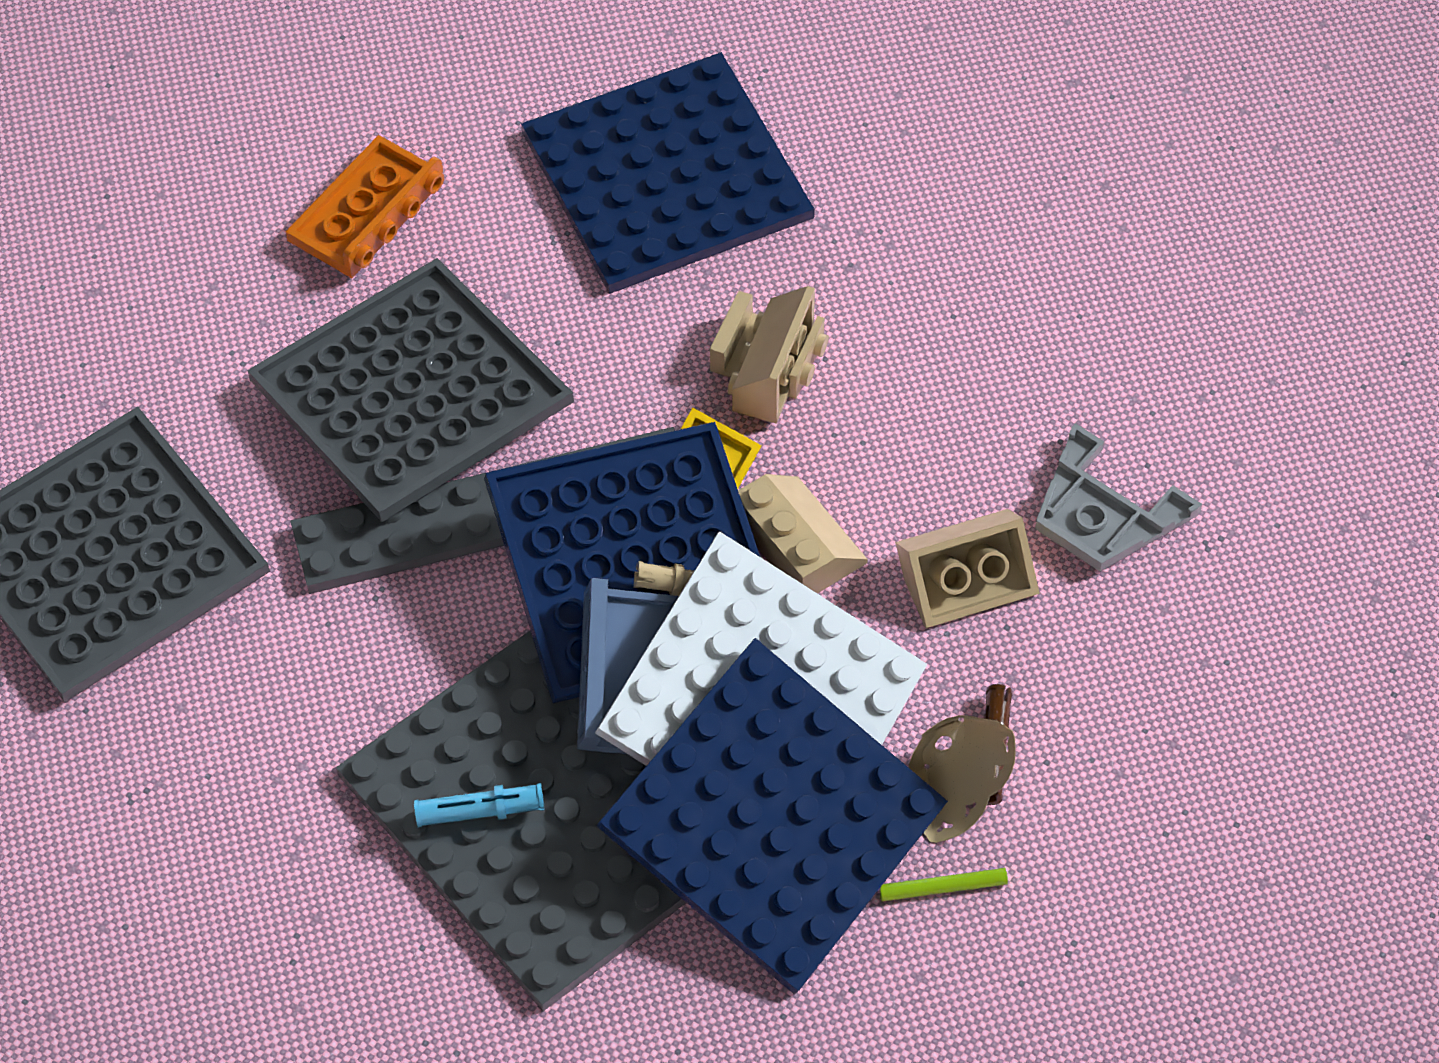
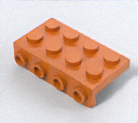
[285,134,444,278]

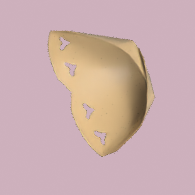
[908,715,1016,843]

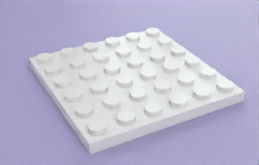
[595,531,927,766]

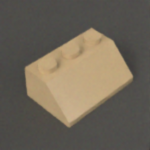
[727,286,815,424]
[738,474,868,594]
[895,509,1040,628]

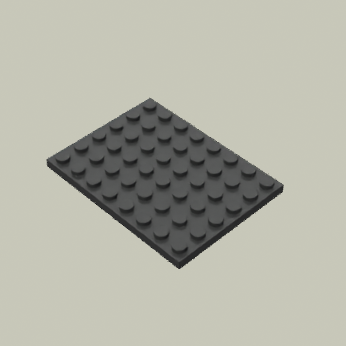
[336,631,686,1012]

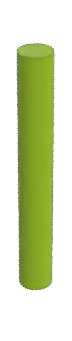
[879,868,1008,902]

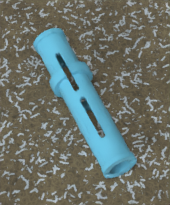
[414,783,544,828]

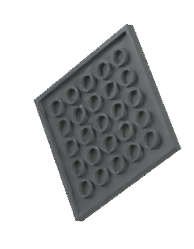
[247,258,574,522]
[0,407,270,702]

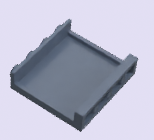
[577,578,679,754]

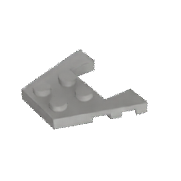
[1035,423,1202,572]

